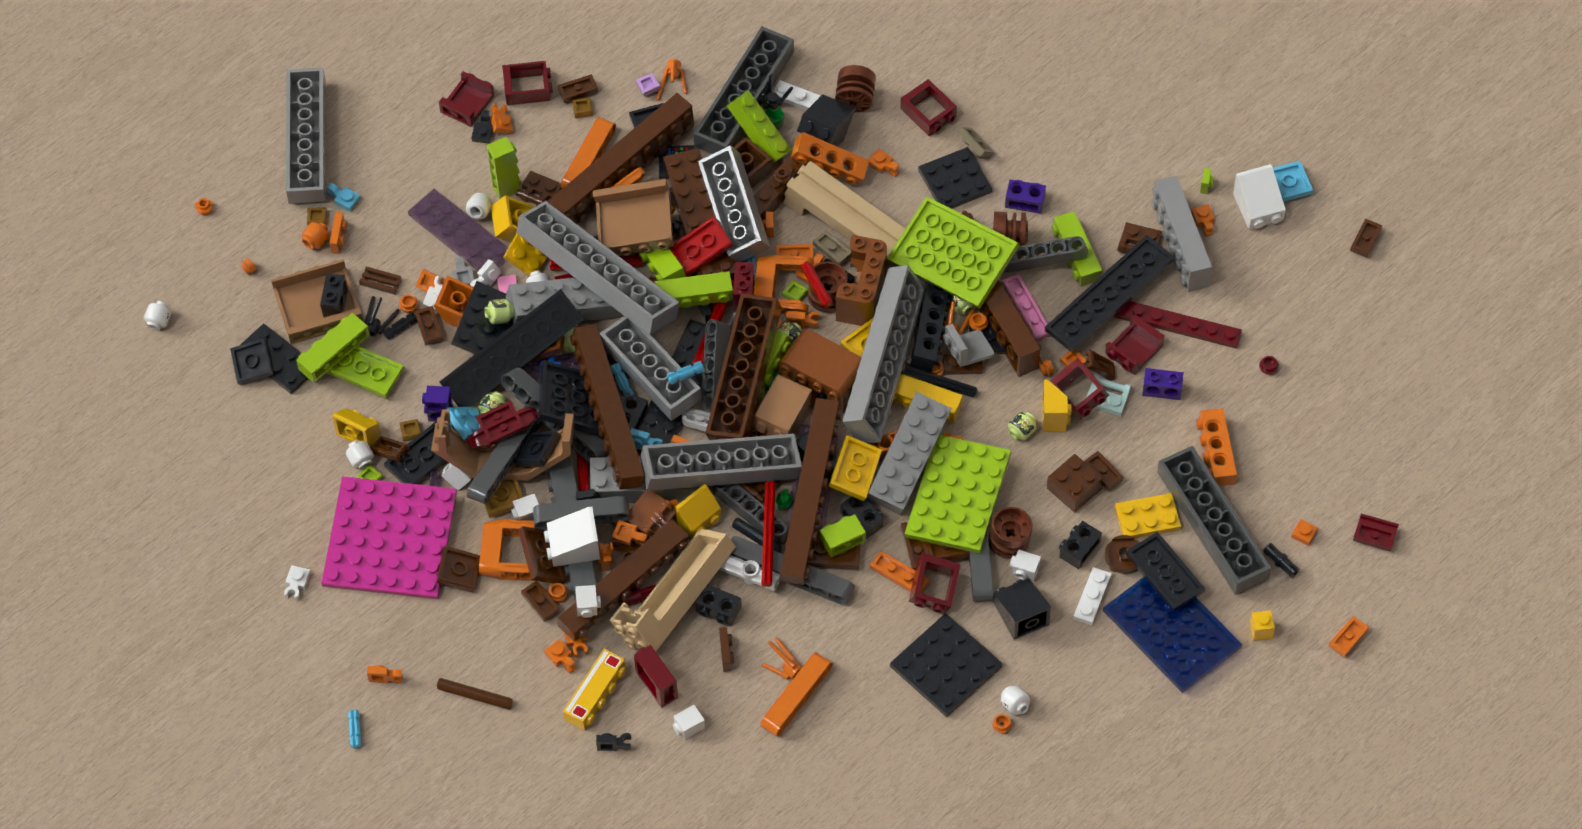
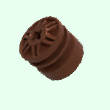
[835,65,876,112]
[993,211,1028,246]
[808,261,848,312]
[988,507,1033,559]

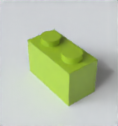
[820,514,866,558]

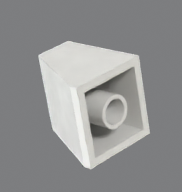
[1233,164,1286,230]
[544,507,600,567]

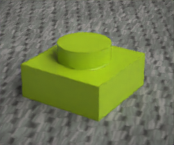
[1200,168,1214,194]

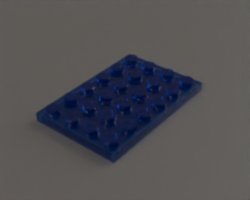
[1103,577,1242,693]

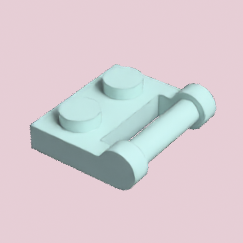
[1086,374,1131,417]

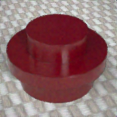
[1259,356,1279,374]

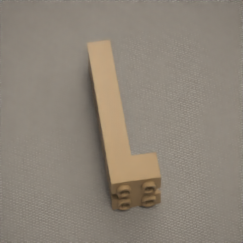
[784,161,905,268]
[610,528,736,651]

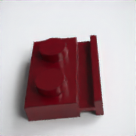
[1353,513,1399,551]

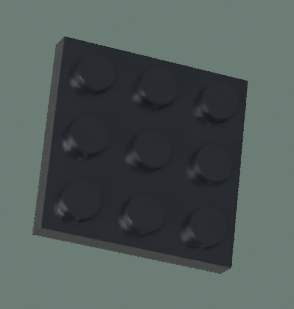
[918,147,992,209]

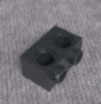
[320,274,348,318]
[620,393,648,430]
[840,496,884,539]
[1059,520,1102,570]
[695,584,742,626]

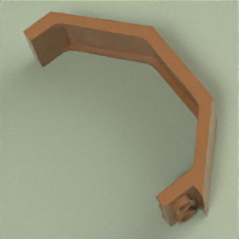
[431,410,574,481]

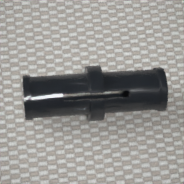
[1263,543,1300,578]

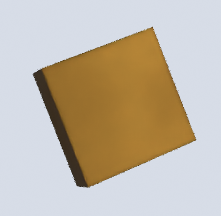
[572,97,593,119]
[307,207,327,226]
[399,419,421,442]

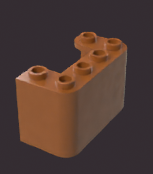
[836,235,887,326]
[778,329,861,413]

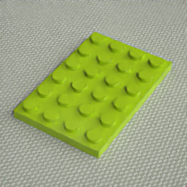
[887,196,1020,309]
[904,435,1011,554]

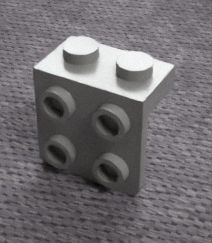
[943,324,994,367]

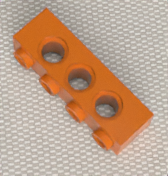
[791,132,869,185]
[1196,408,1237,486]

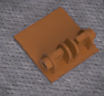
[628,489,676,537]

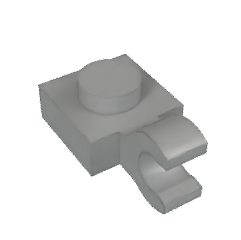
[452,256,474,286]

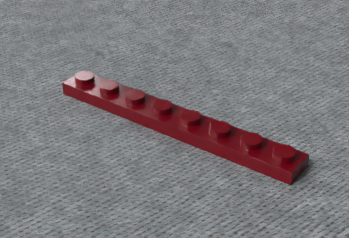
[1113,301,1242,349]

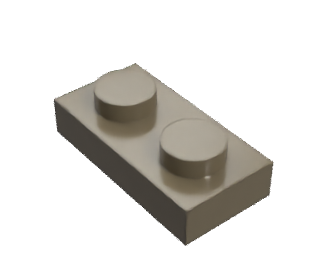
[958,127,994,158]
[813,230,851,265]

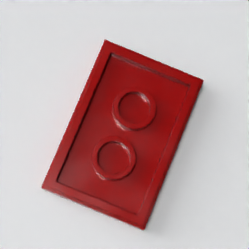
[668,216,734,277]

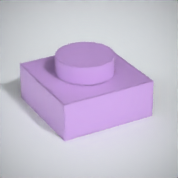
[636,73,661,97]

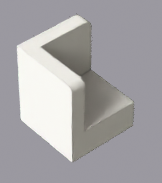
[441,463,472,490]

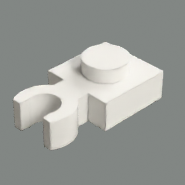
[470,259,502,287]
[423,276,443,310]
[284,565,311,601]

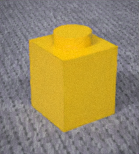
[1249,610,1275,641]

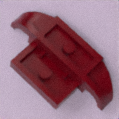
[467,401,538,451]

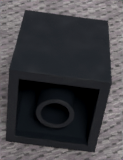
[797,94,856,145]
[993,578,1051,640]

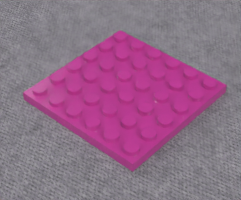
[321,476,457,599]

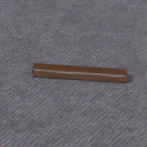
[437,678,513,710]

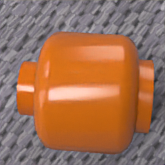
[301,222,329,250]

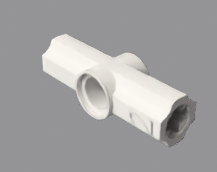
[720,555,781,591]

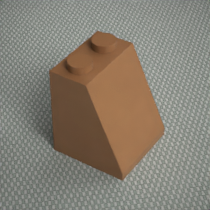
[753,375,812,436]

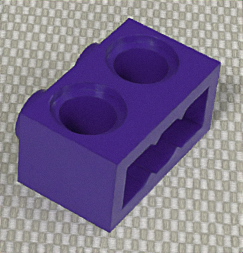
[1005,179,1046,214]
[1142,368,1184,400]
[422,385,453,422]

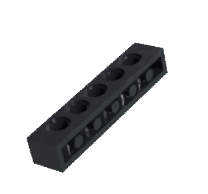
[909,281,951,372]

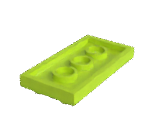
[327,346,404,399]

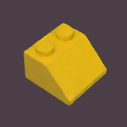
[491,195,534,242]
[1042,380,1071,432]
[332,408,381,447]
[675,484,721,540]

